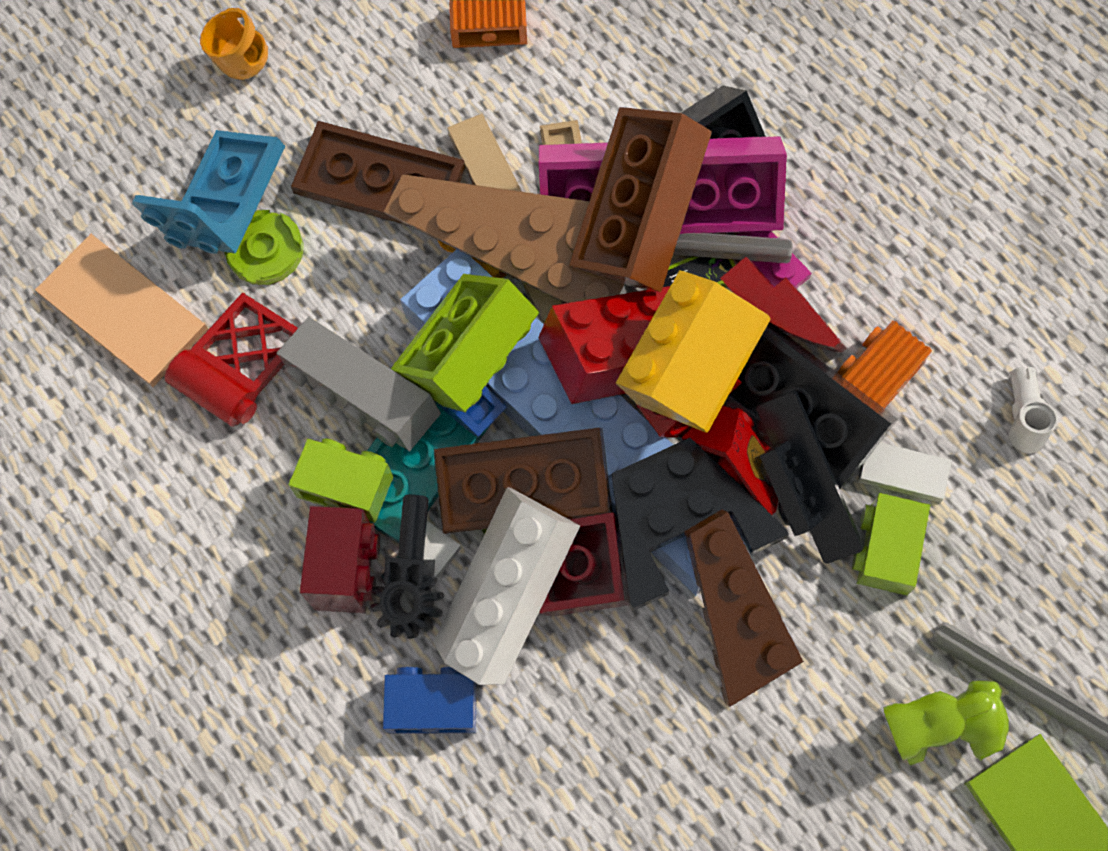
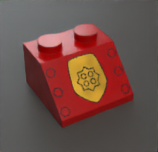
[682,406,778,515]

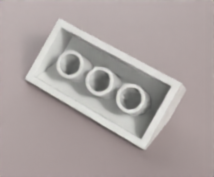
[433,487,580,685]

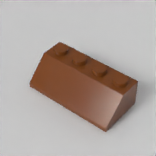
[569,107,712,292]

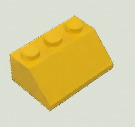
[616,270,771,433]

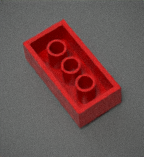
[538,286,670,404]

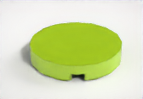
[224,210,304,285]

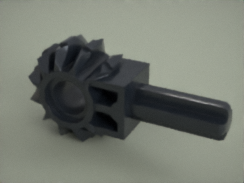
[369,494,444,639]

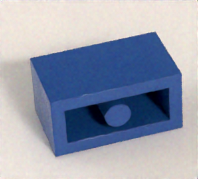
[383,667,477,734]

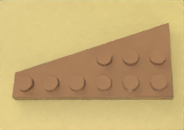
[384,174,624,303]

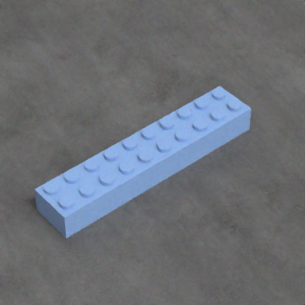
[400,249,746,596]

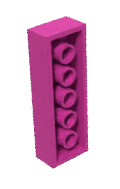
[539,136,787,234]

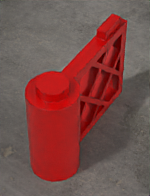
[165,292,298,427]

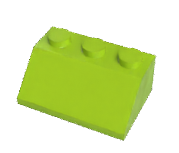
[391,274,540,412]

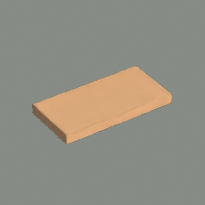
[35,234,208,387]

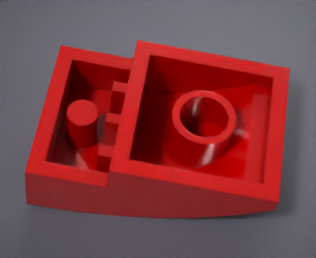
[720,257,847,353]

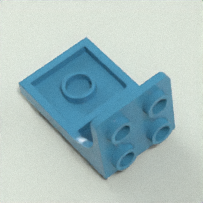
[132,130,285,254]

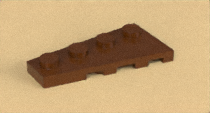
[684,509,804,707]

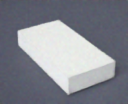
[858,442,952,503]

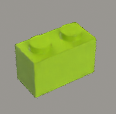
[288,438,393,523]
[852,493,930,596]

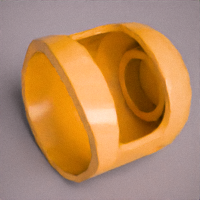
[200,8,268,80]

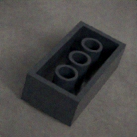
[724,322,898,490]

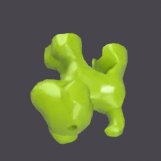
[883,680,1009,766]

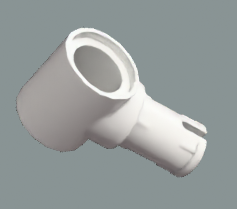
[1009,367,1058,454]

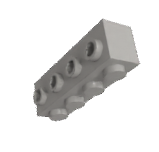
[277,316,441,452]

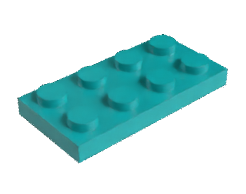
[367,403,494,544]

